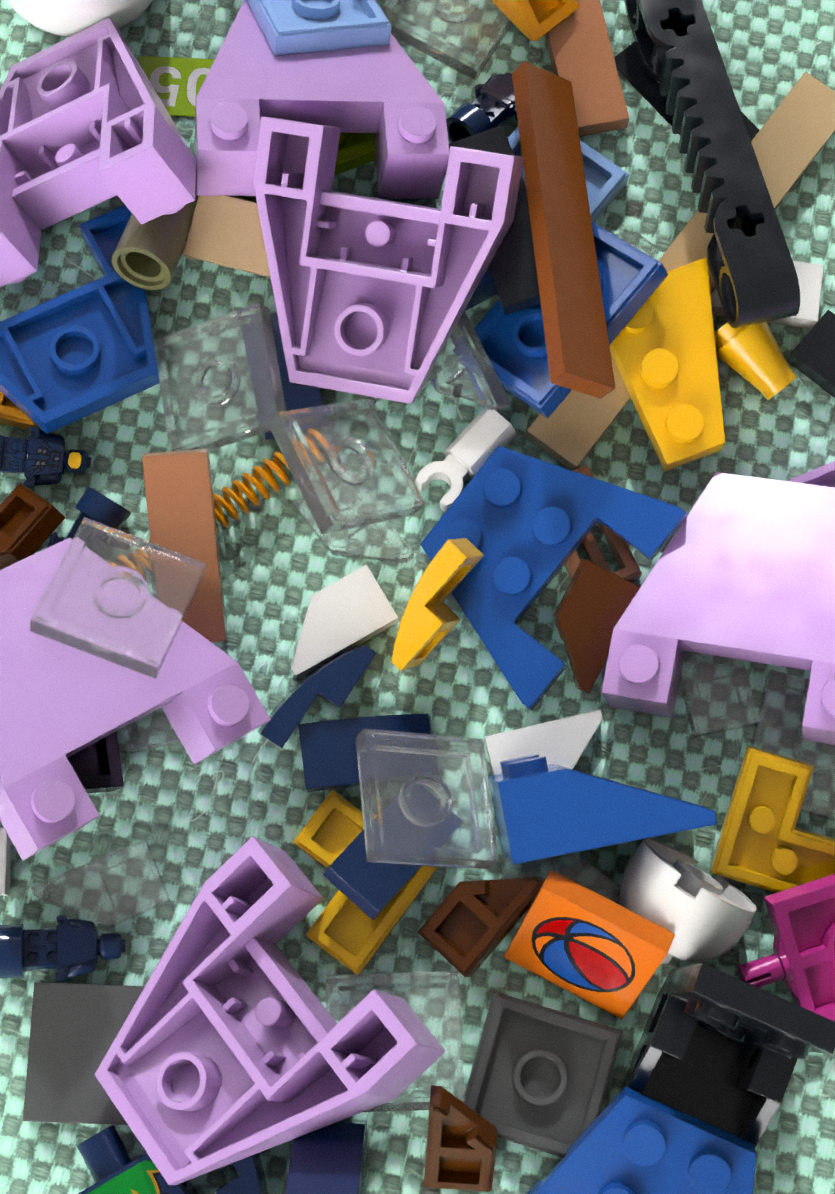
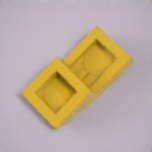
[392,538,484,671]

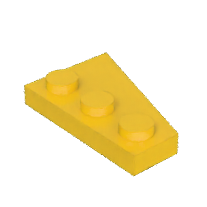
[609,257,725,472]

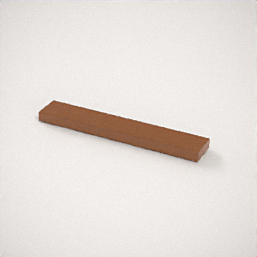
[512,61,615,399]

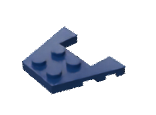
[0,205,160,434]
[420,446,687,710]
[527,1087,756,1194]

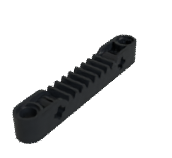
[624,0,800,328]

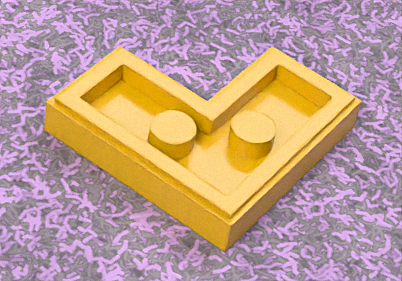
[710,745,835,893]
[293,790,437,976]

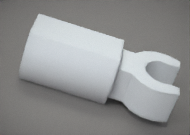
[416,406,516,513]

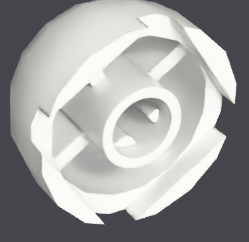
[619,838,757,964]

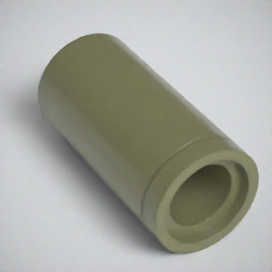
[112,184,198,290]

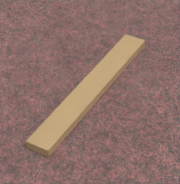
[525,71,835,470]

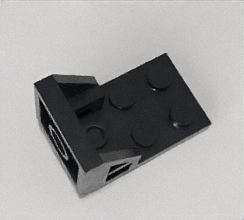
[619,964,835,1148]

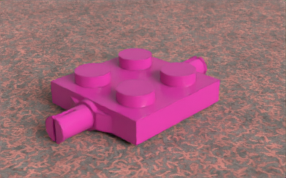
[737,874,835,1021]

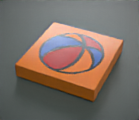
[504,870,675,1019]

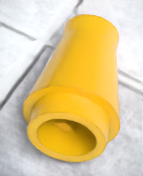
[714,322,797,401]

